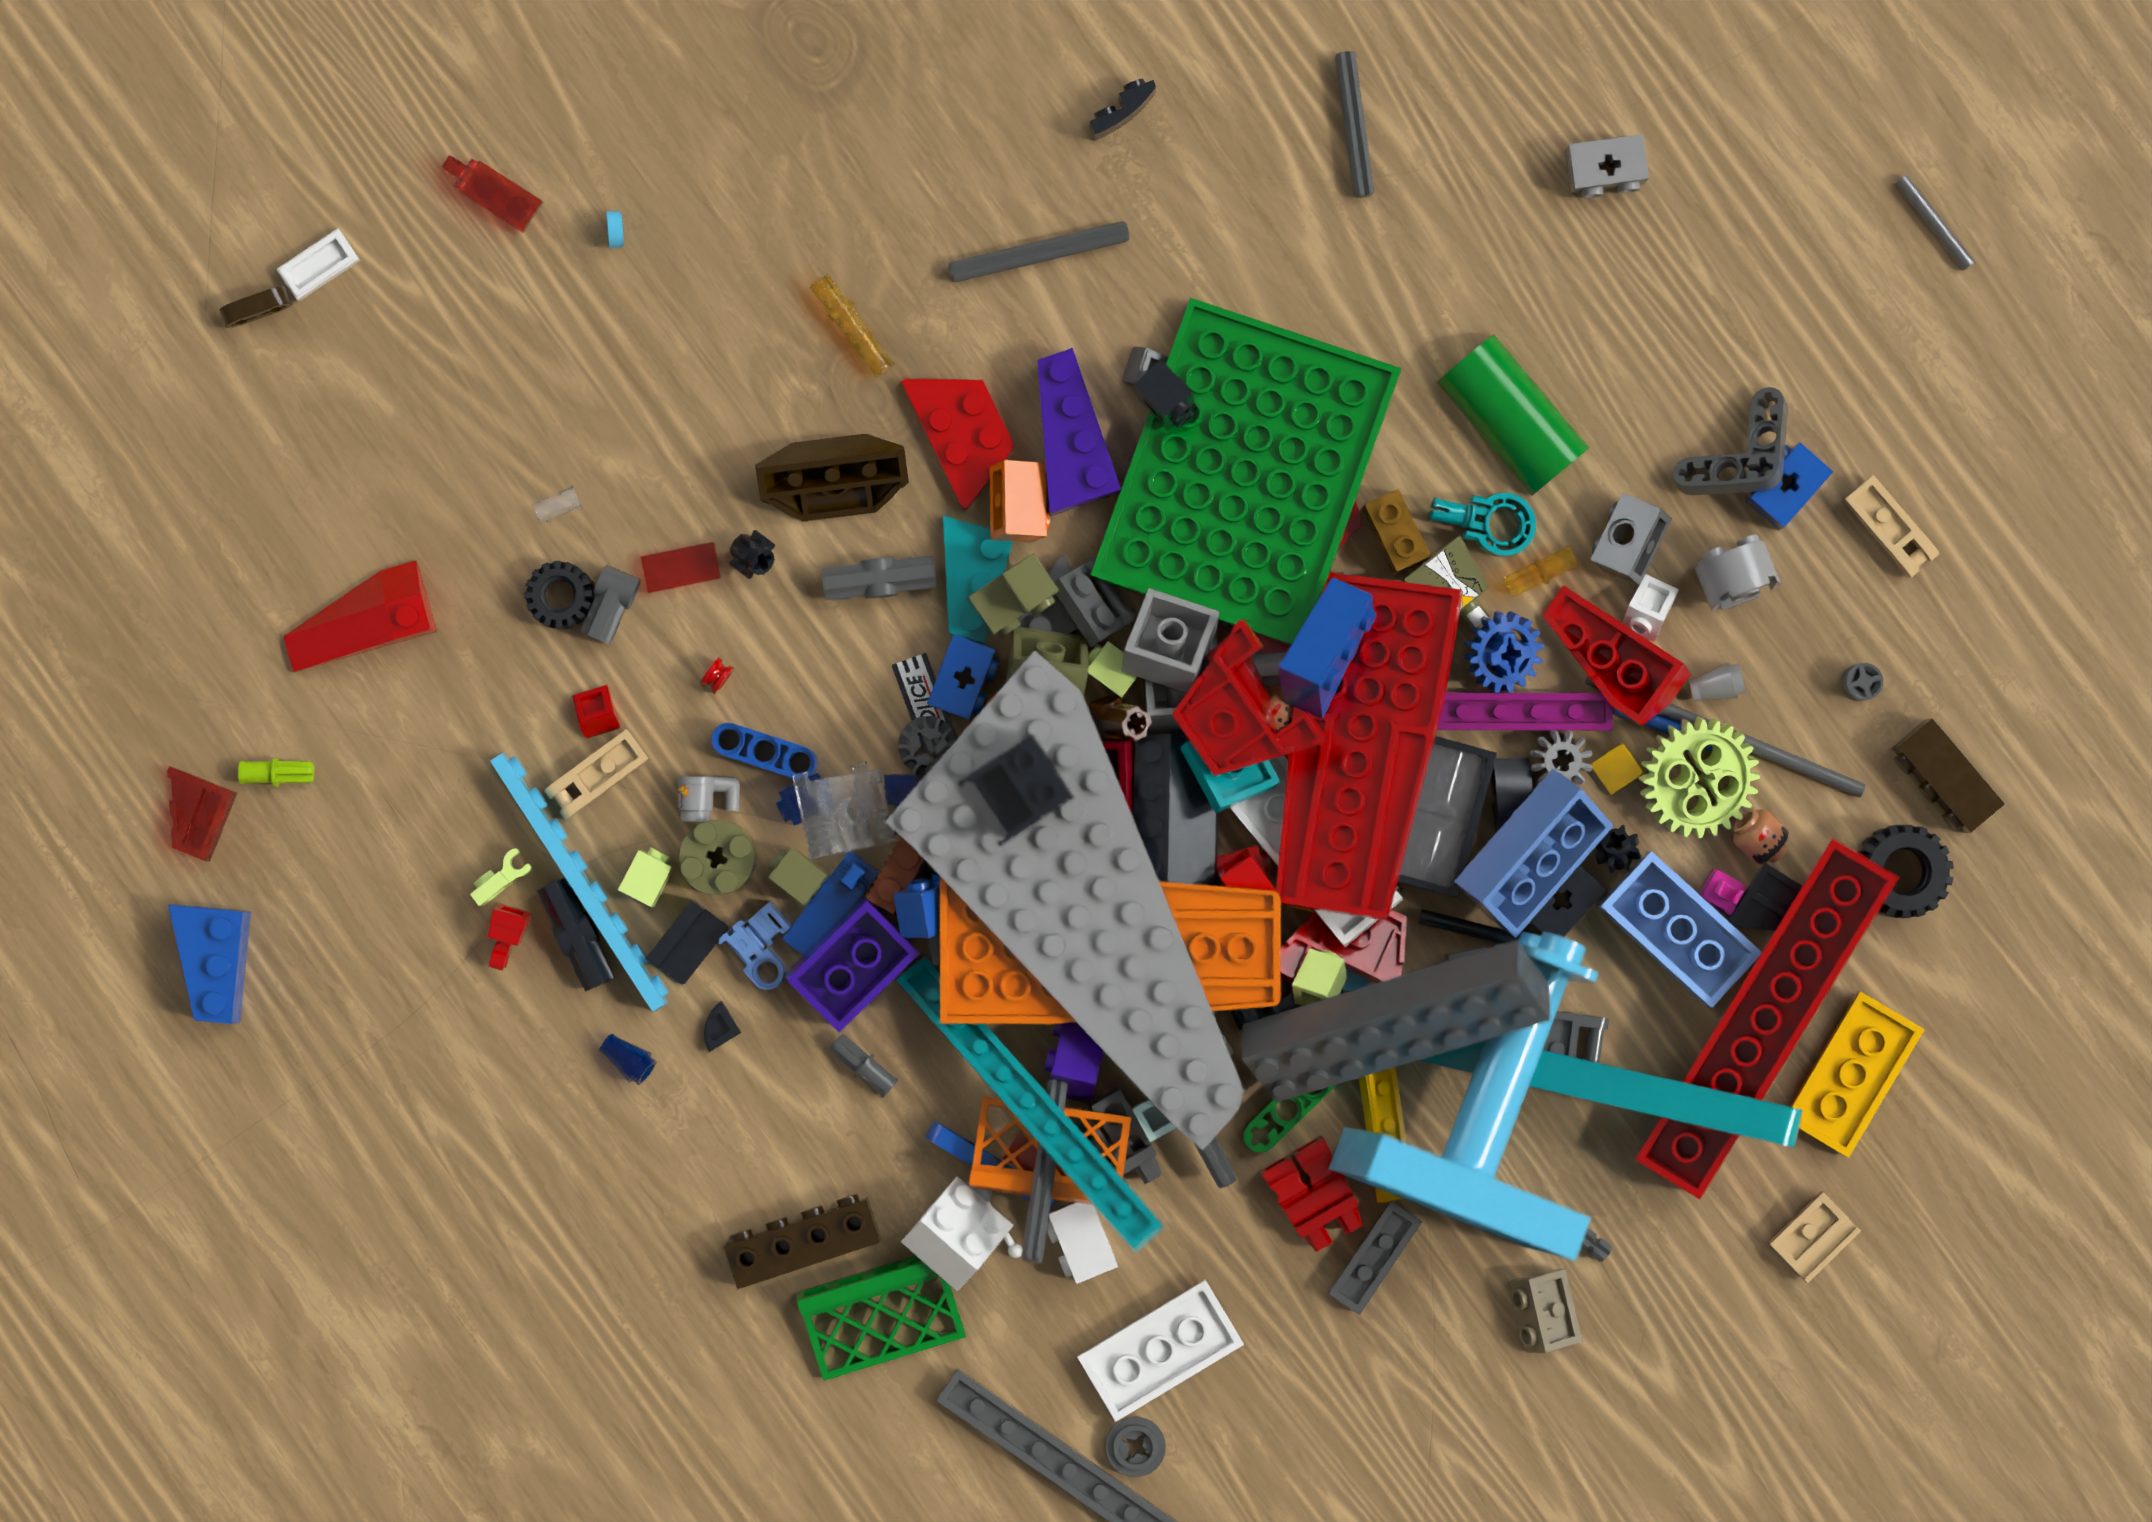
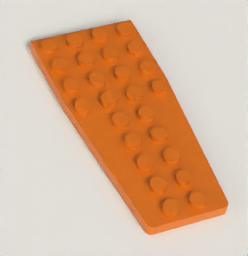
[940,876,1281,1024]

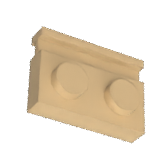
[1768,1191,1861,1283]

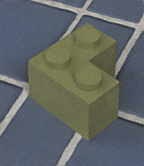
[966,553,1059,636]

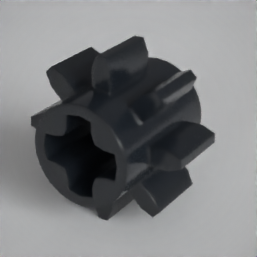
[729,530,775,579]
[1595,825,1641,873]

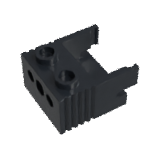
[958,734,1075,846]

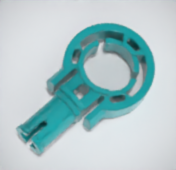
[1428,493,1536,557]

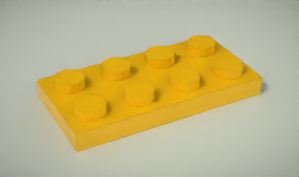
[1789,991,1925,1158]

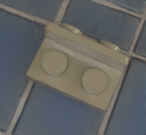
[1510,1269,1583,1353]

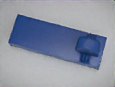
[782,850,880,955]

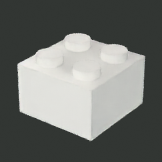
[901,1176,1014,1292]

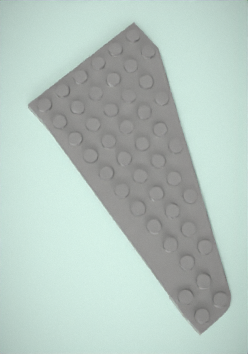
[885,651,1242,1150]

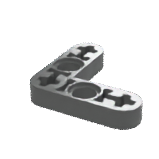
[1673,387,1788,495]

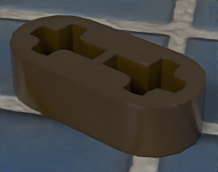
[219,286,292,328]

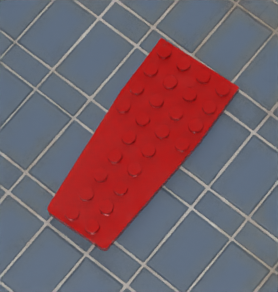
[1276,572,1463,920]

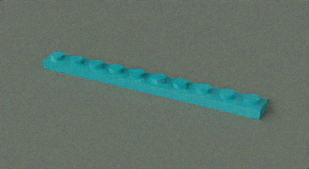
[897,956,1164,1253]

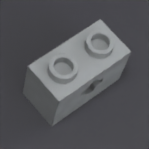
[1565,134,1649,198]

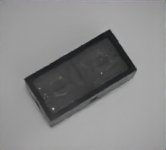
[1398,736,1497,898]

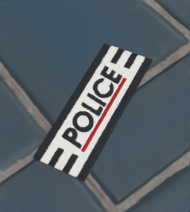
[891,653,958,754]

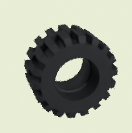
[1857,825,1954,918]

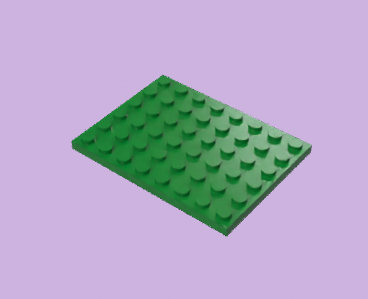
[1091,297,1401,646]

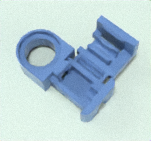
[719,901,792,990]

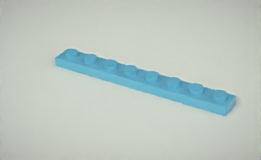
[490,753,669,1012]

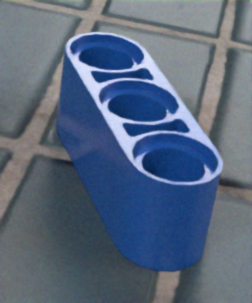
[711,723,818,780]

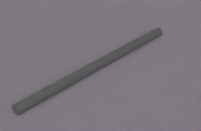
[1585,675,1866,798]

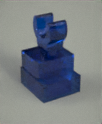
[884,774,919,835]

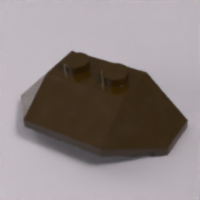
[755,433,909,522]

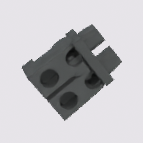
[1069,1086,1162,1185]

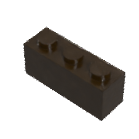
[1892,718,2005,833]

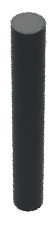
[1418,909,1521,944]

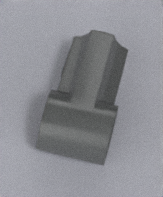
[580,565,641,645]

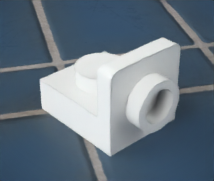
[1622,574,1679,641]

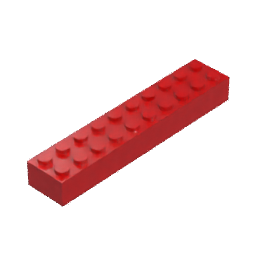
[1635,838,1900,1200]

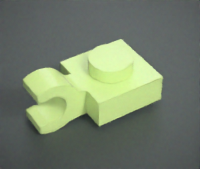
[470,848,532,906]

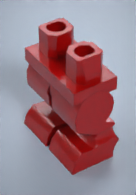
[1260,1135,1363,1252]

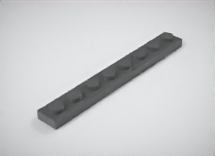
[936,1368,1178,1522]

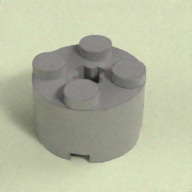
[1695,534,1781,612]

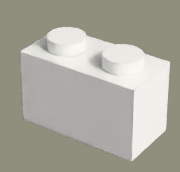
[1047,1202,1118,1284]

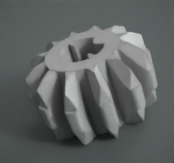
[1530,730,1593,785]

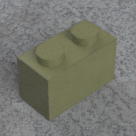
[768,848,831,905]

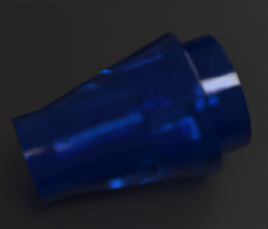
[599,1033,657,1085]

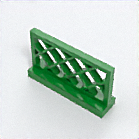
[797,1255,966,1381]

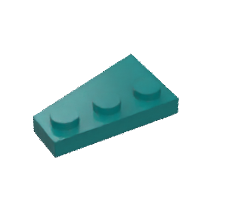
[943,516,1013,644]

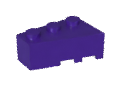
[1044,1022,1103,1104]

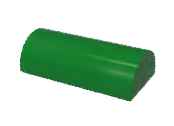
[1437,334,1589,496]

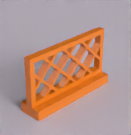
[969,1096,1131,1205]

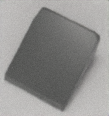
[1122,347,1169,385]

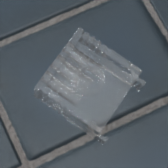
[792,762,896,860]

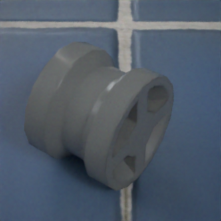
[1841,663,1883,701]

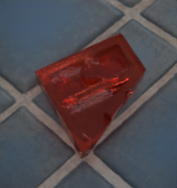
[167,766,237,862]

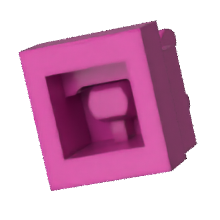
[1699,868,1747,916]

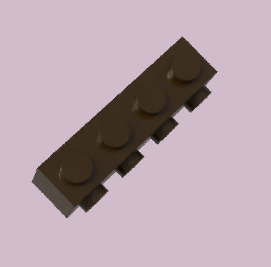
[724,1193,882,1290]

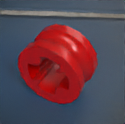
[700,657,734,695]

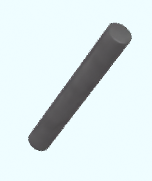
[1895,174,1975,271]

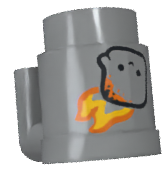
[677,777,740,822]

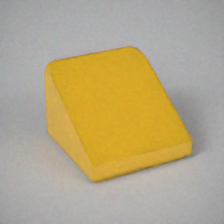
[1590,743,1644,795]

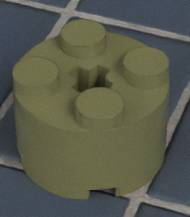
[679,820,757,895]

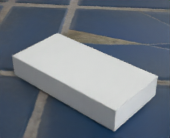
[277,228,361,301]

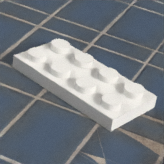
[1077,1279,1244,1421]

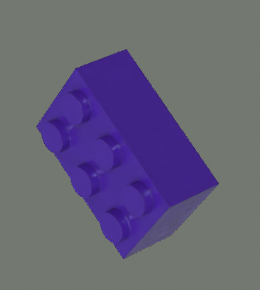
[785,896,920,1032]

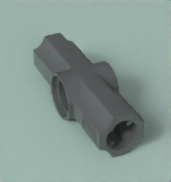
[822,556,937,601]

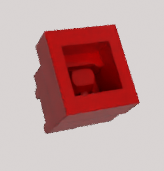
[487,903,532,971]

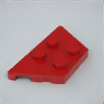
[901,379,1015,511]

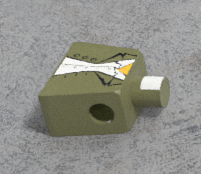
[1402,536,1490,627]

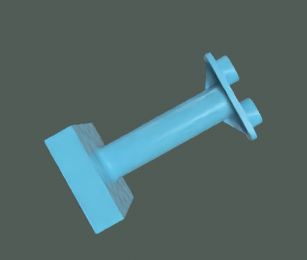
[1328,931,1598,1261]

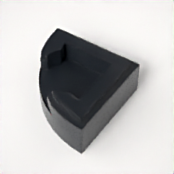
[704,1001,742,1052]

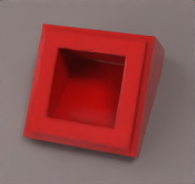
[572,685,620,738]

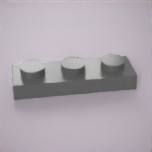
[1328,1201,1422,1315]

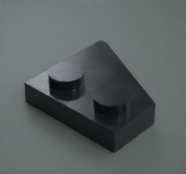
[1727,863,1803,931]

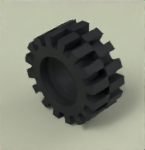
[524,561,594,629]

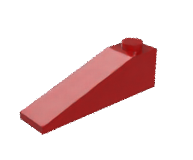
[283,560,437,673]
[1542,585,1691,726]

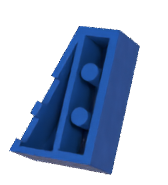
[1279,577,1376,719]
[168,905,251,1024]

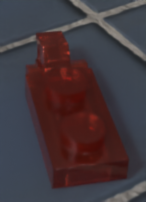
[442,155,543,233]

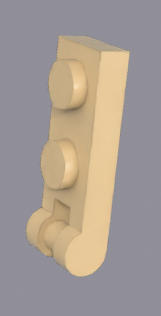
[1843,475,1939,579]
[544,729,650,821]

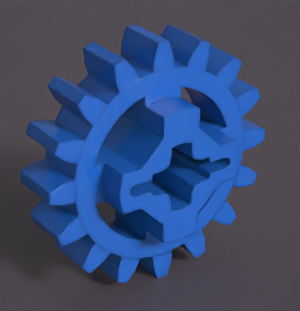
[1463,611,1544,693]

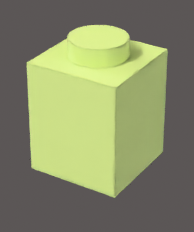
[1088,641,1137,699]
[618,847,675,907]
[1292,948,1347,1006]

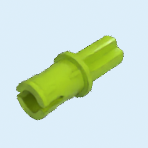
[238,758,315,787]

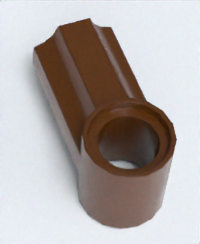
[1089,695,1152,742]

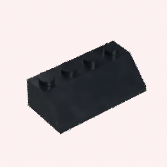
[1133,734,1218,886]

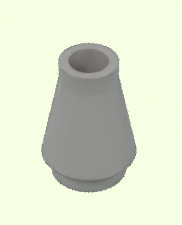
[1689,662,1746,702]

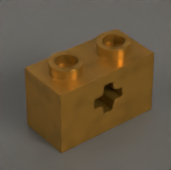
[1362,488,1431,575]

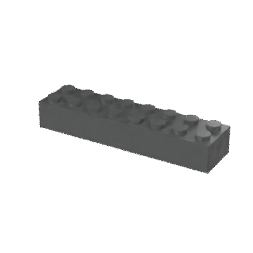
[1242,940,1551,1102]

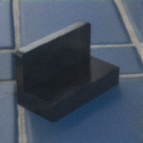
[645,900,728,984]

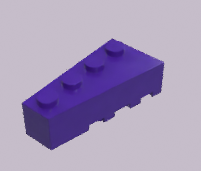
[1037,348,1121,517]

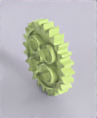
[1639,716,1760,838]

